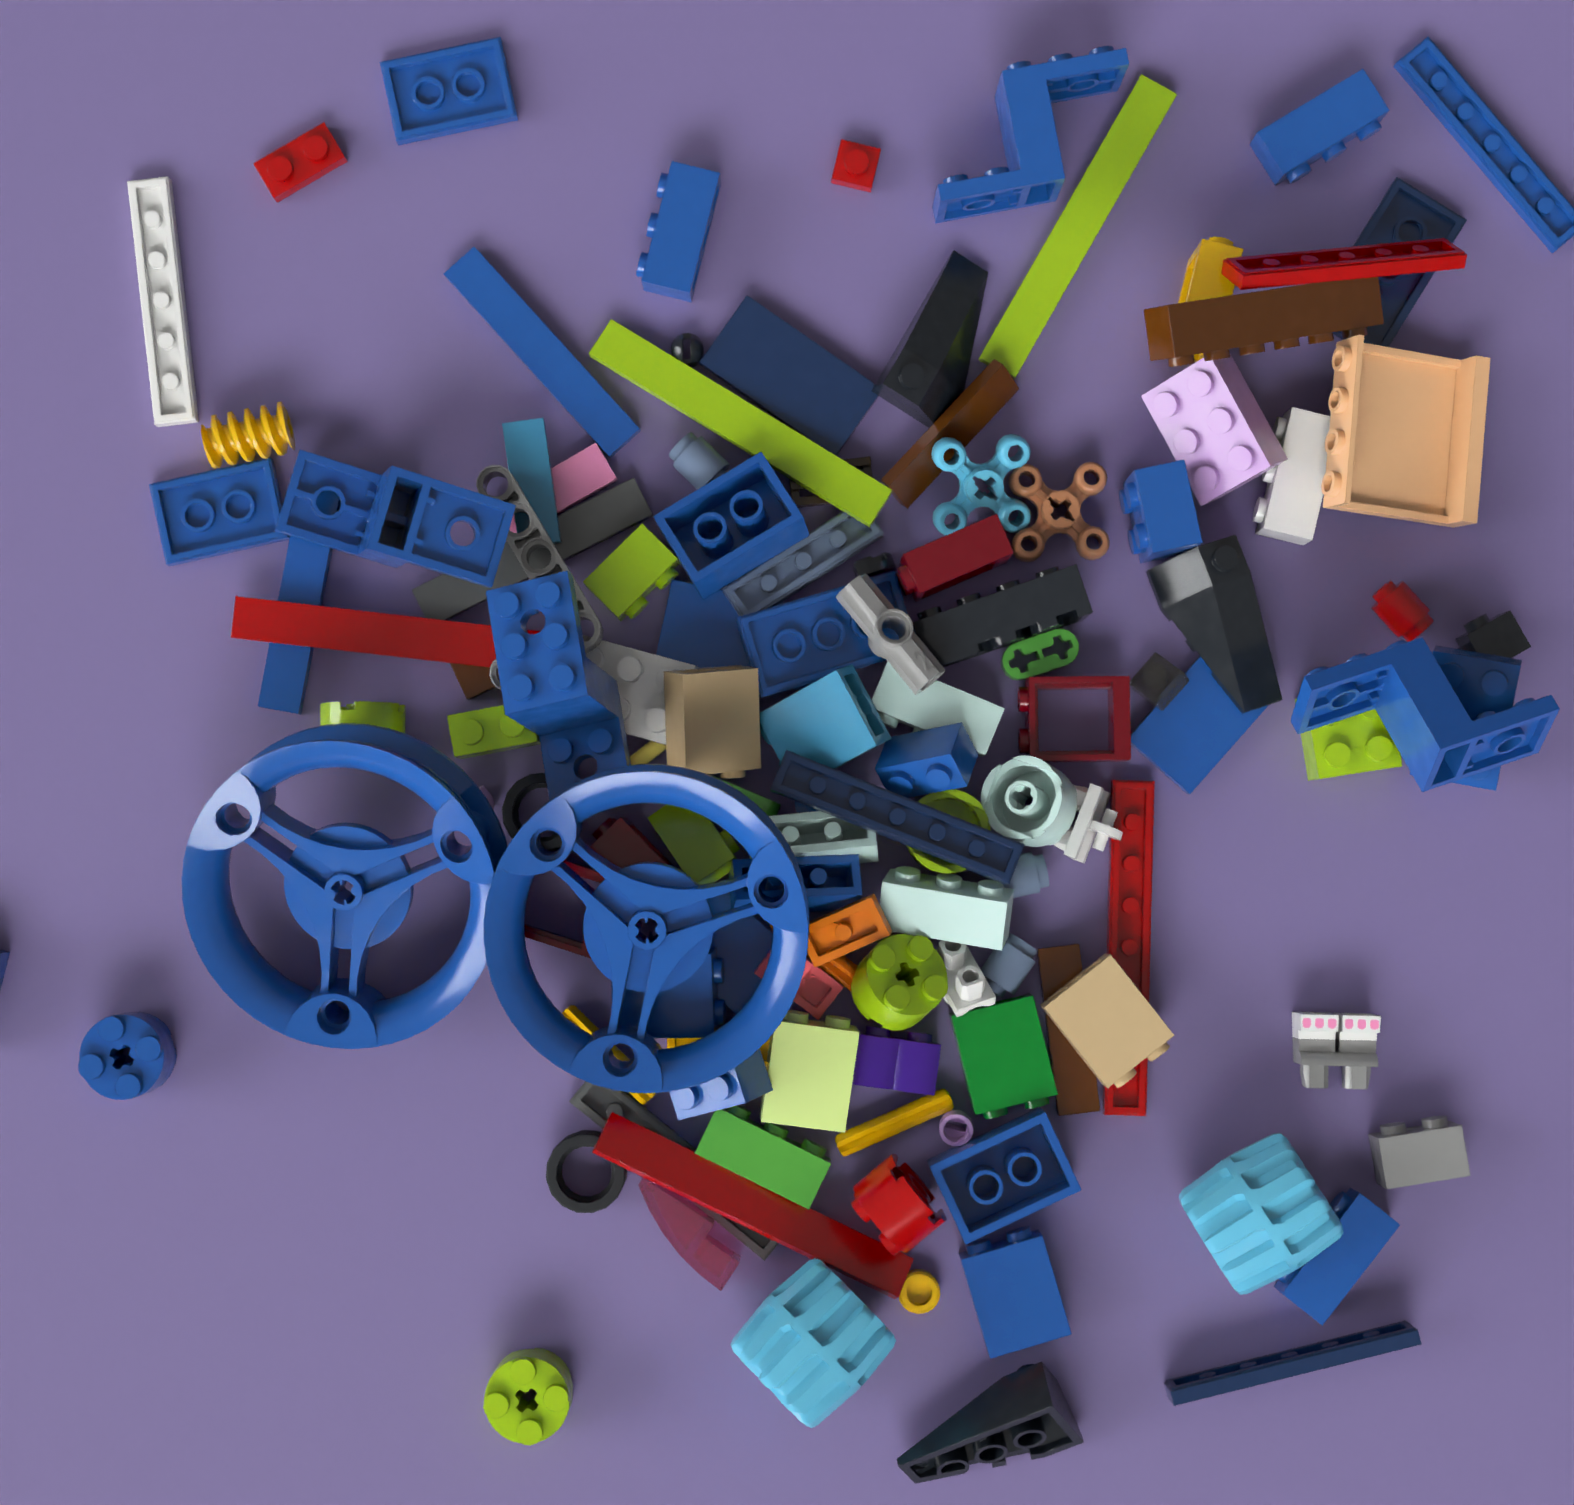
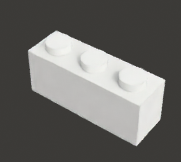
[1252,407,1330,546]

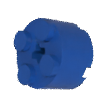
[78,1012,177,1100]

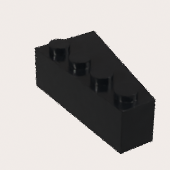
[913,564,1093,668]

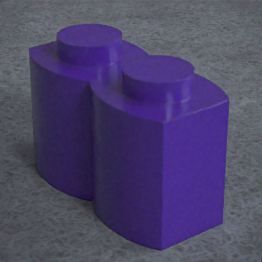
[852,1026,941,1095]

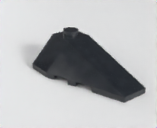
[871,250,988,428]
[1146,534,1283,714]
[897,1361,1084,1484]

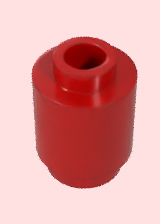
[1371,580,1434,642]

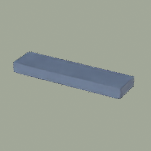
[723,511,884,616]

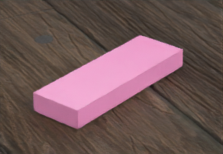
[509,443,618,533]

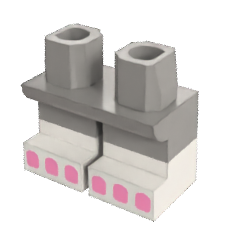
[1292,1012,1381,1089]

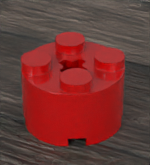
[851,1153,947,1256]

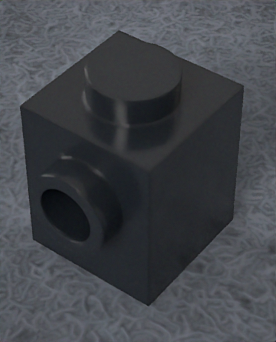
[1455,611,1531,658]

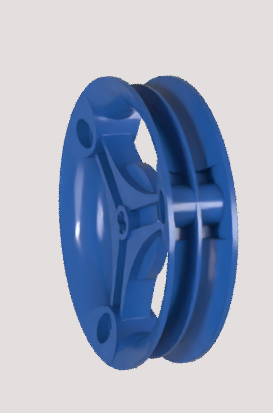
[181,723,508,1049]
[483,764,809,1093]

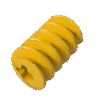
[201,401,295,469]

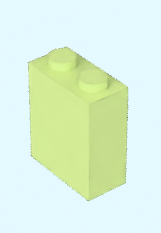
[759,1010,860,1133]

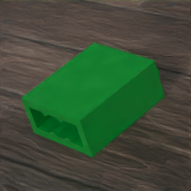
[948,993,1058,1119]

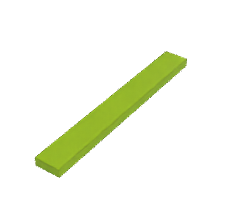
[979,74,1177,380]
[589,319,892,528]

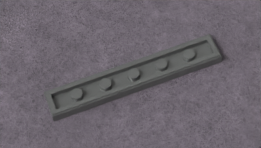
[412,478,653,620]
[569,1081,779,1261]

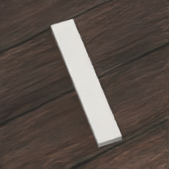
[127,176,199,427]

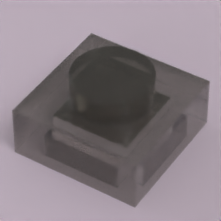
[1130,652,1190,711]

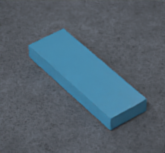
[502,418,562,544]

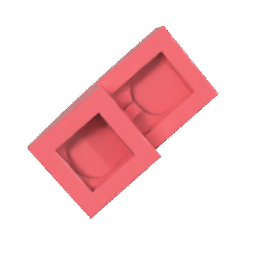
[754,950,844,1020]

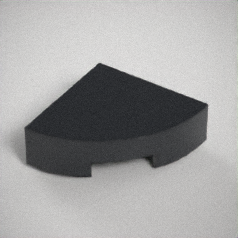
[853,552,896,578]

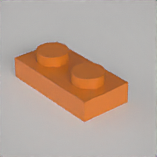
[807,893,892,967]

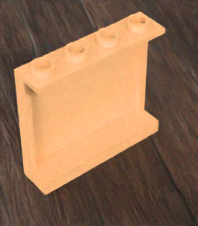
[1321,335,1491,528]

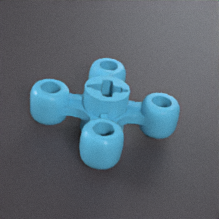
[931,434,1031,536]

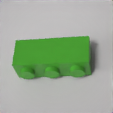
[695,1105,831,1209]

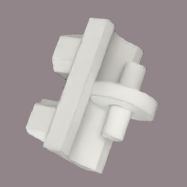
[1054,783,1123,864]
[936,940,996,1017]

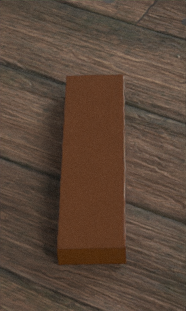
[881,359,1019,509]
[1036,943,1100,1116]

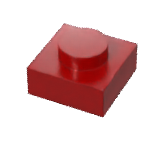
[831,139,881,193]

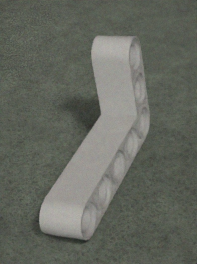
[476,465,604,690]

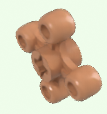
[1009,462,1110,563]

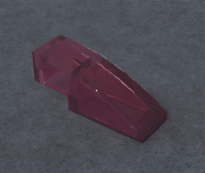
[638,1177,741,1291]

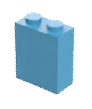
[759,664,892,769]

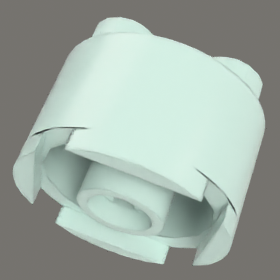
[981,755,1077,847]

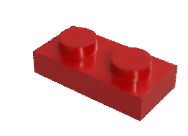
[253,122,348,203]

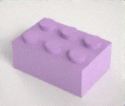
[1141,354,1288,506]

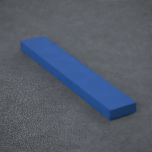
[1393,36,1574,253]
[444,247,640,458]
[258,491,340,715]

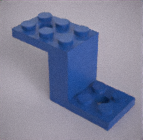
[932,46,1129,224]
[275,449,516,588]
[486,571,631,800]
[1290,637,1560,792]

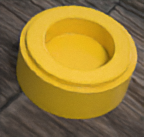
[899,1269,940,1314]

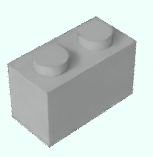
[1368,1116,1470,1189]

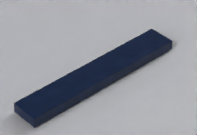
[770,750,1025,885]
[1164,1321,1421,1406]

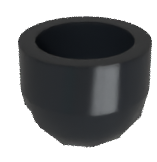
[671,333,704,368]

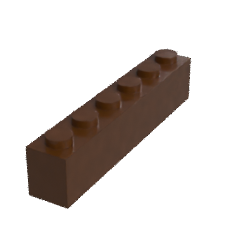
[1144,277,1384,367]

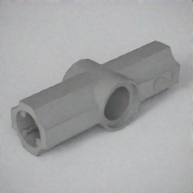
[836,573,945,695]

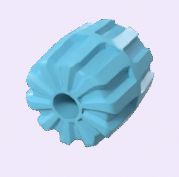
[1179,1133,1344,1295]
[730,1258,896,1428]

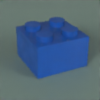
[1119,460,1203,564]

